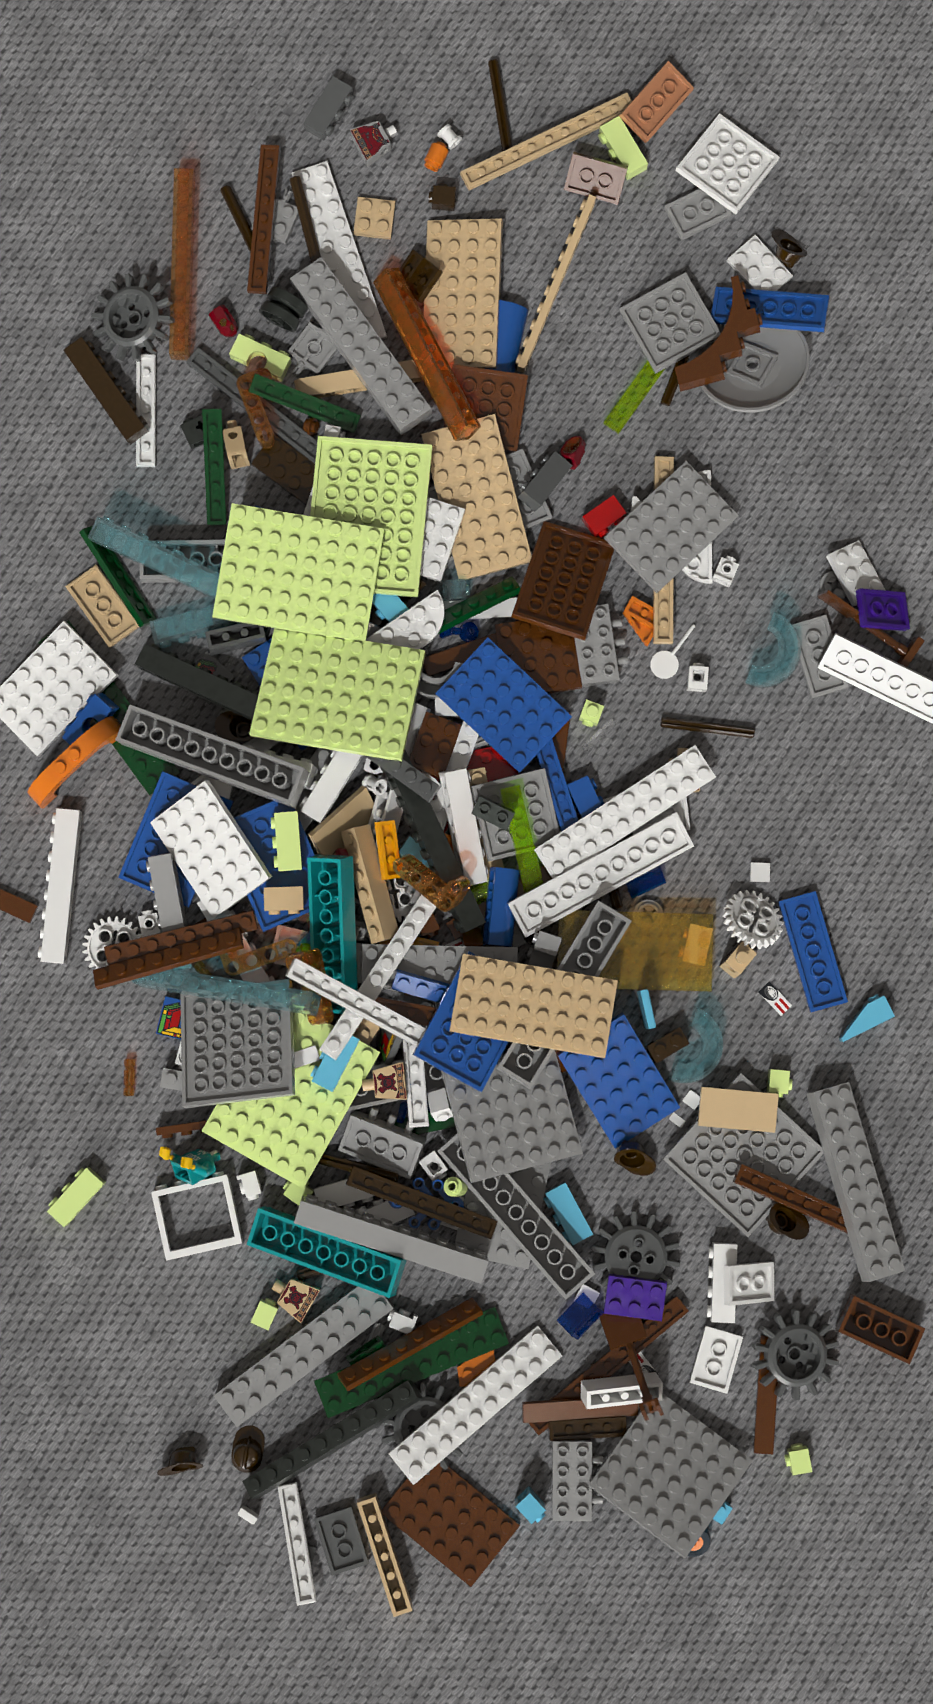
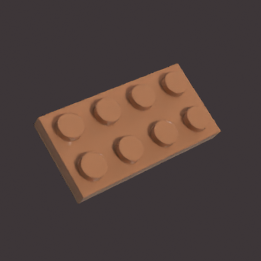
[619,61,694,143]

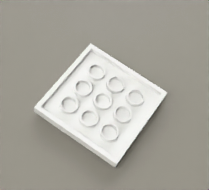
[675,113,780,215]

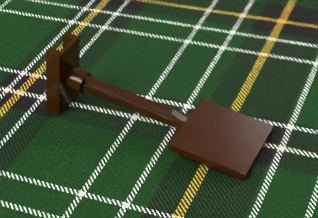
[817,590,925,667]
[598,1312,664,1421]

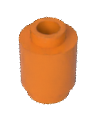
[424,141,449,172]

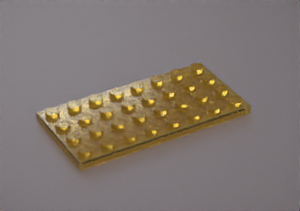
[557,910,713,992]

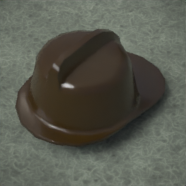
[771,229,807,268]
[215,711,255,742]
[614,1140,656,1176]
[765,1203,809,1240]
[231,1425,265,1473]
[157,1446,203,1476]

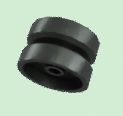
[259,287,308,332]

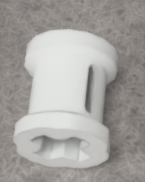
[437,124,462,150]
[362,774,387,796]

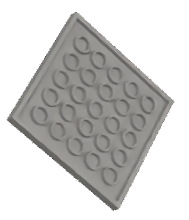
[180,979,295,1108]
[441,1050,583,1183]
[662,1073,824,1237]
[588,1394,753,1559]

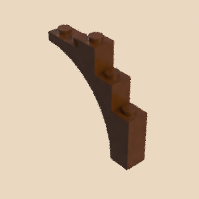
[674,275,763,392]

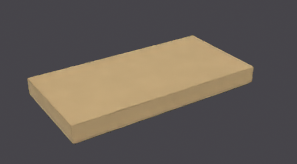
[65,565,139,648]
[308,786,374,855]
[697,1087,779,1133]

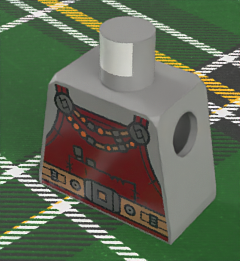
[350,121,398,167]

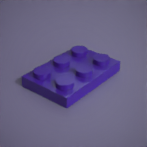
[856,588,910,631]
[604,1274,667,1321]

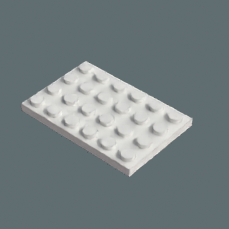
[0,621,118,757]
[150,780,272,919]

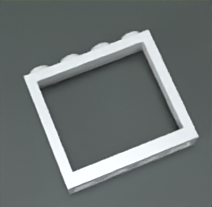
[151,1171,244,1261]

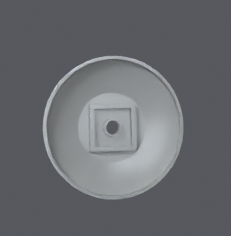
[695,324,810,413]

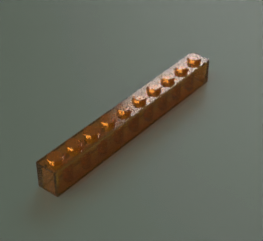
[169,168,195,360]
[373,268,481,441]

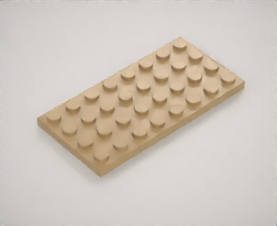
[422,218,503,370]
[421,414,532,582]
[449,954,618,1058]

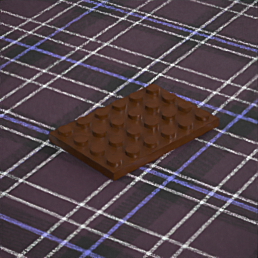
[511,521,614,641]
[382,1463,520,1587]

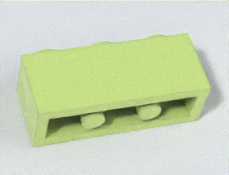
[598,116,648,180]
[271,811,302,871]
[47,1167,106,1227]

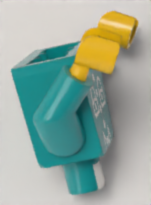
[159,1146,221,1185]

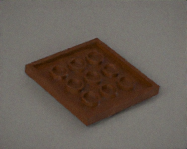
[444,364,528,451]
[495,621,582,693]

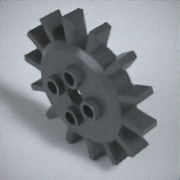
[91,273,175,362]
[591,1211,680,1288]
[752,1308,839,1400]
[381,1382,469,1475]

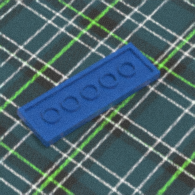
[711,287,829,332]
[778,891,848,1013]

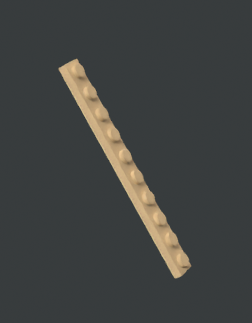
[460,93,632,190]
[515,194,596,373]
[653,456,674,644]

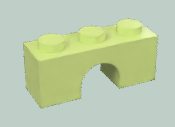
[229,334,291,382]

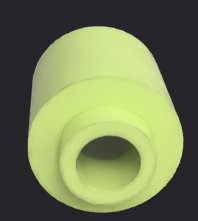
[444,1177,468,1197]

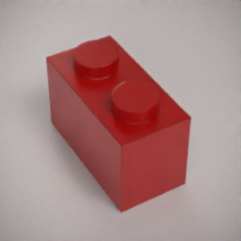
[582,495,627,538]

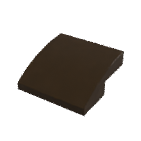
[392,249,443,304]

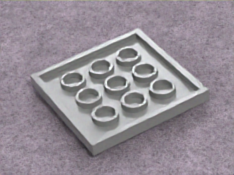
[619,272,721,374]
[470,768,560,861]

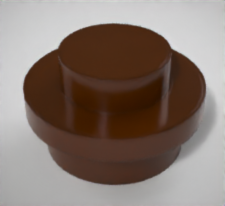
[303,417,319,436]

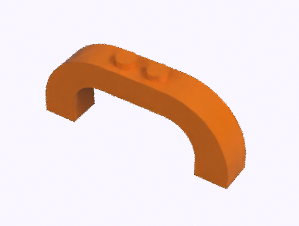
[27,716,121,809]

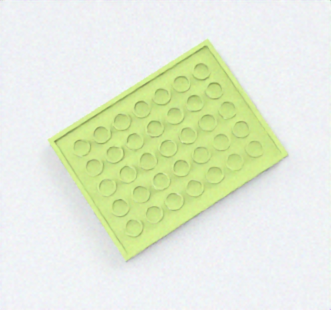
[310,436,433,597]
[212,503,384,642]
[249,628,426,762]
[202,1003,380,1189]

